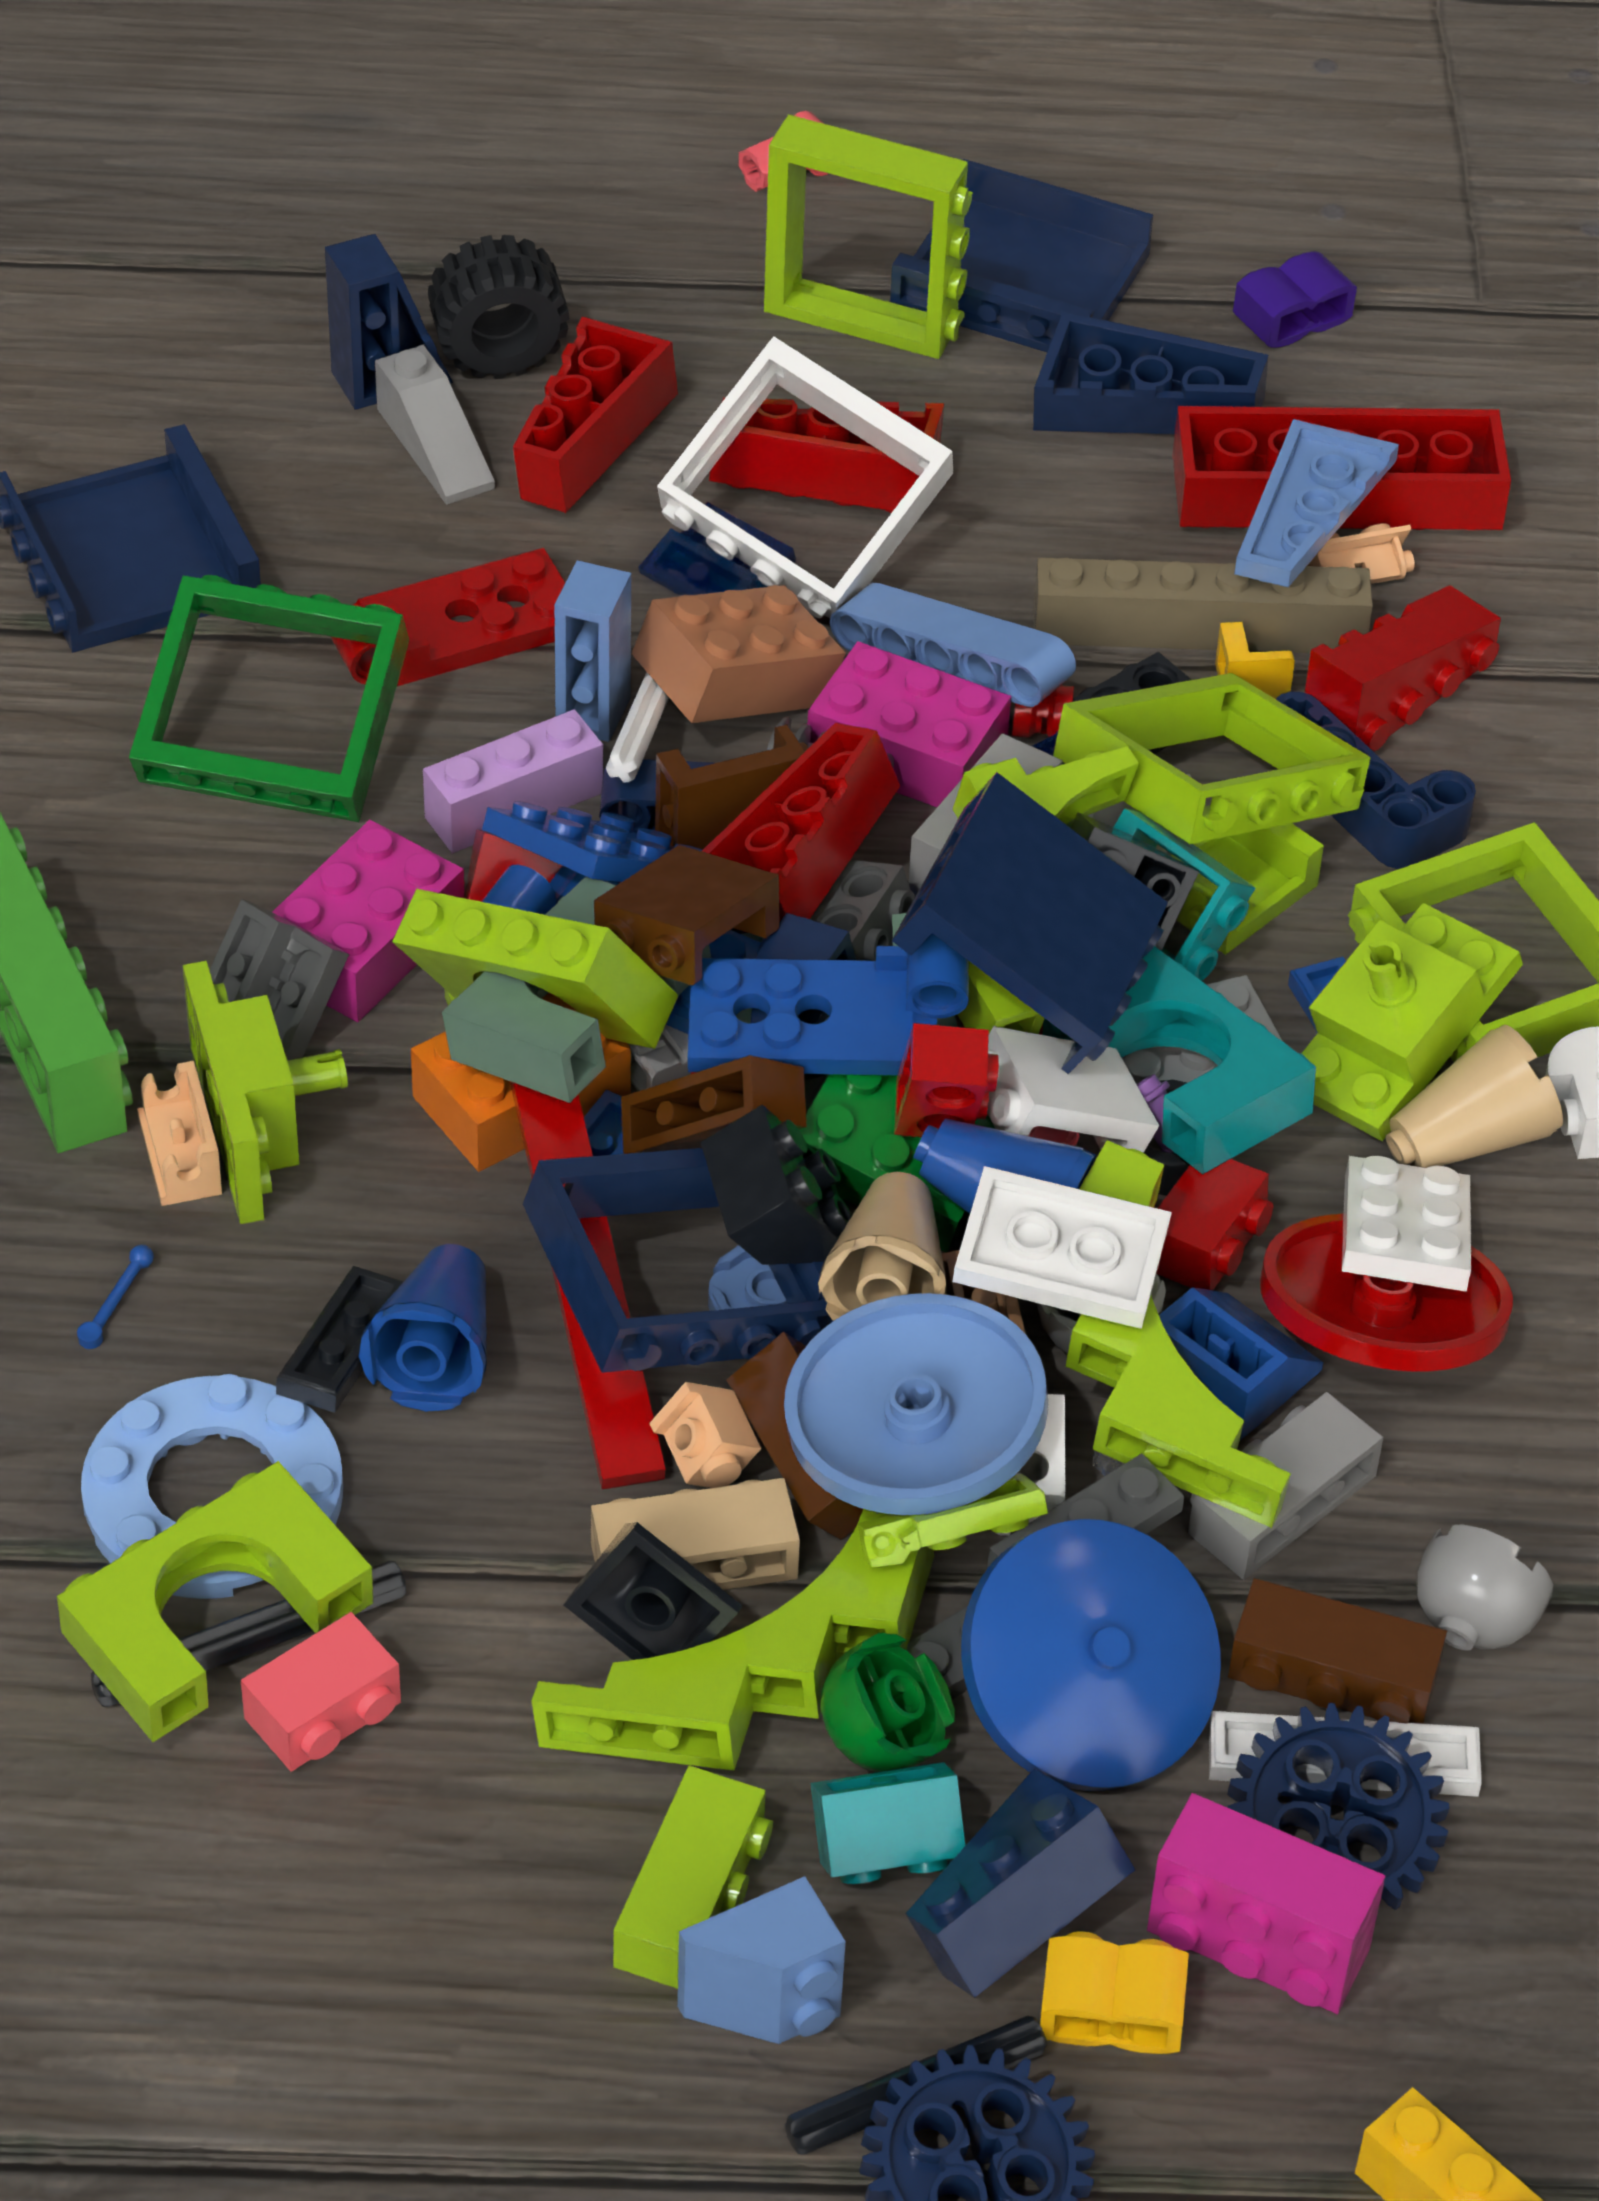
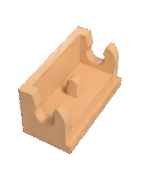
[137,1061,222,1206]

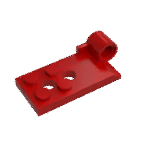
[331,548,565,686]

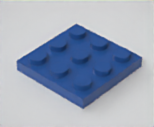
[482,801,702,882]

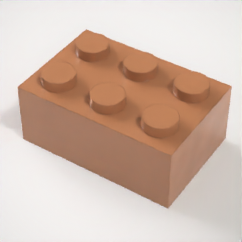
[631,585,846,723]

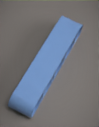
[830,583,1076,707]

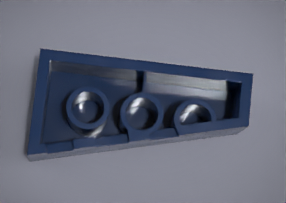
[1033,312,1269,434]

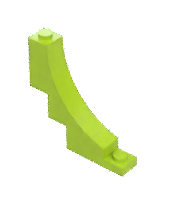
[1065,1140,1291,1528]
[531,1509,934,1770]

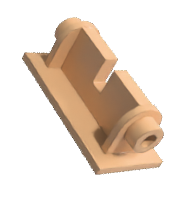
[1307,524,1415,584]

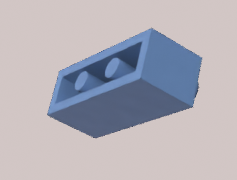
[554,560,631,742]

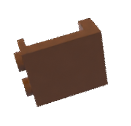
[655,724,808,850]
[594,845,779,985]

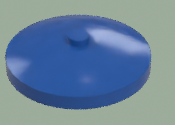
[961,1519,1221,1791]

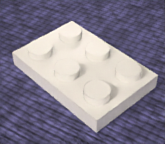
[1342,1156,1471,1291]
[952,1166,1172,1329]

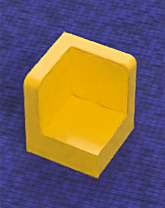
[1215,622,1295,699]

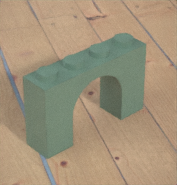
[442,876,711,1103]

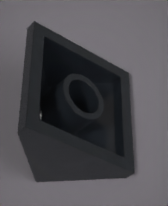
[563,1522,743,1660]

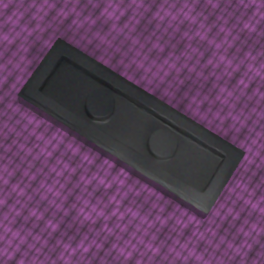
[276,1266,404,1413]

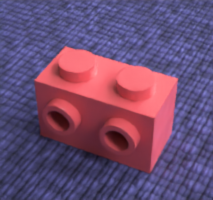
[241,1612,401,1772]

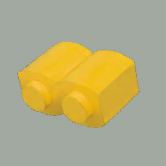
[1040,1931,1189,2054]

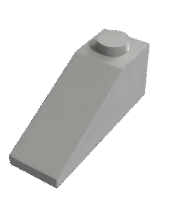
[375,345,495,505]

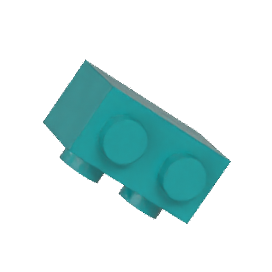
[810,1762,965,1884]

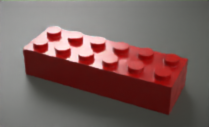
[1172,406,1511,531]

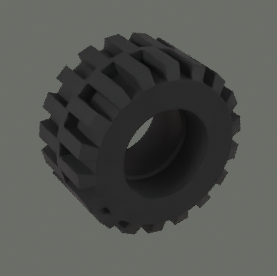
[428,234,570,379]

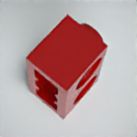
[894,1023,999,1137]

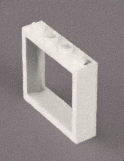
[657,336,953,618]

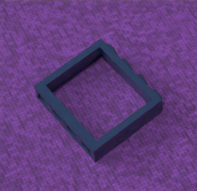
[523,1148,833,1373]

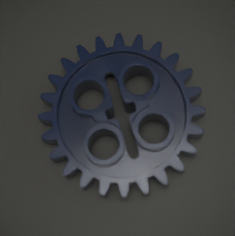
[1227,1703,1450,1910]
[859,2045,1095,2201]

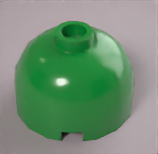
[820,1633,955,1772]

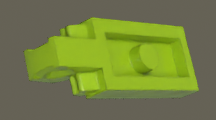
[858,1473,1048,1567]

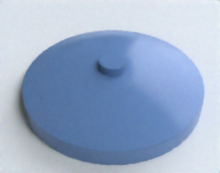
[784,1293,1048,1515]

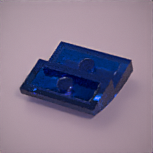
[638,502,797,596]

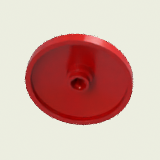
[1260,1213,1513,1372]

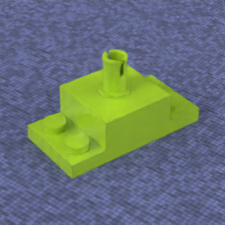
[1301,903,1523,1142]
[183,960,348,1224]

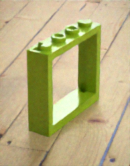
[764,114,973,359]
[1053,673,1371,844]
[1348,822,1599,1062]

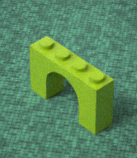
[392,889,679,1049]
[57,1461,373,1742]

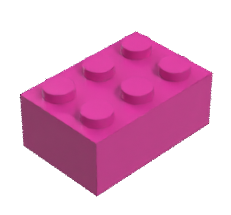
[807,641,1011,807]
[272,820,465,1023]
[1147,1793,1386,2014]

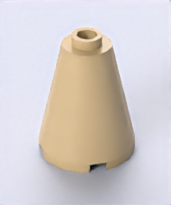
[1386,1025,1563,1168]
[818,1172,947,1321]

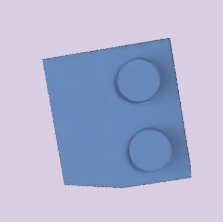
[677,1876,845,2044]

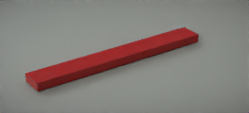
[510,1081,666,1490]

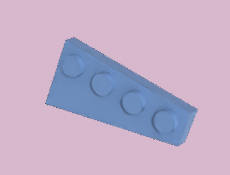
[1234,419,1399,587]

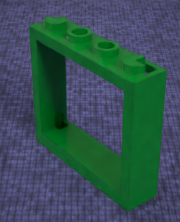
[129,575,409,822]

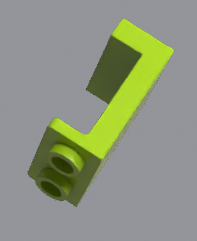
[1171,823,1324,955]

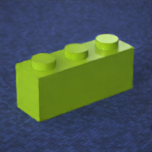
[613,1765,773,1989]

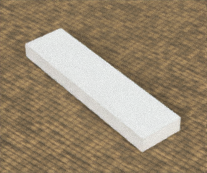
[1209,1711,1481,1796]

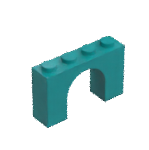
[1043,946,1316,1174]

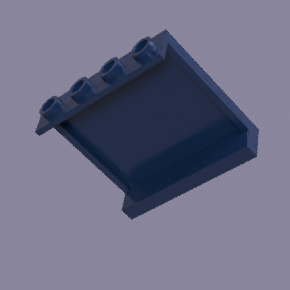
[890,159,1153,352]
[0,424,261,653]
[892,772,1168,1074]

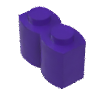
[1233,252,1357,348]

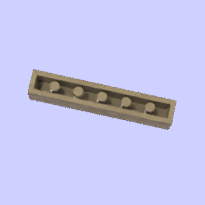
[1033,557,1373,653]

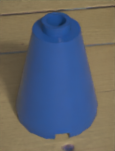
[913,1118,1096,1214]
[359,1244,487,1412]

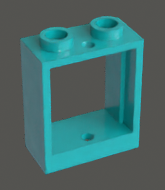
[1114,808,1256,981]

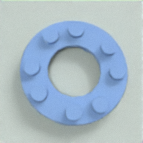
[81,1374,343,1599]

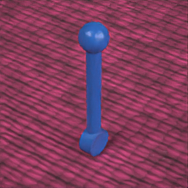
[77,1245,154,1349]

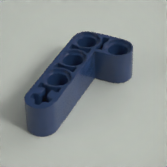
[1276,692,1476,869]

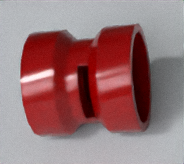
[1012,685,1074,741]

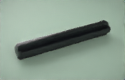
[784,2015,1047,2155]

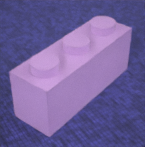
[423,709,603,853]

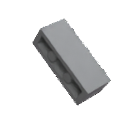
[1188,1392,1383,1580]

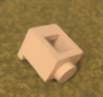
[649,1382,761,1488]

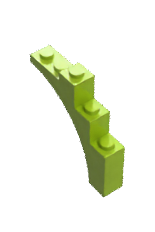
[952,746,1139,1034]

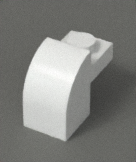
[1545,1027,1599,1159]

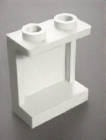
[987,1026,1159,1153]

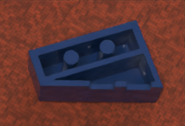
[905,1769,1135,1998]

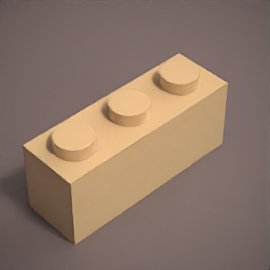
[591,1478,800,1590]

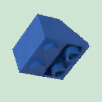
[1159,1287,1323,1441]

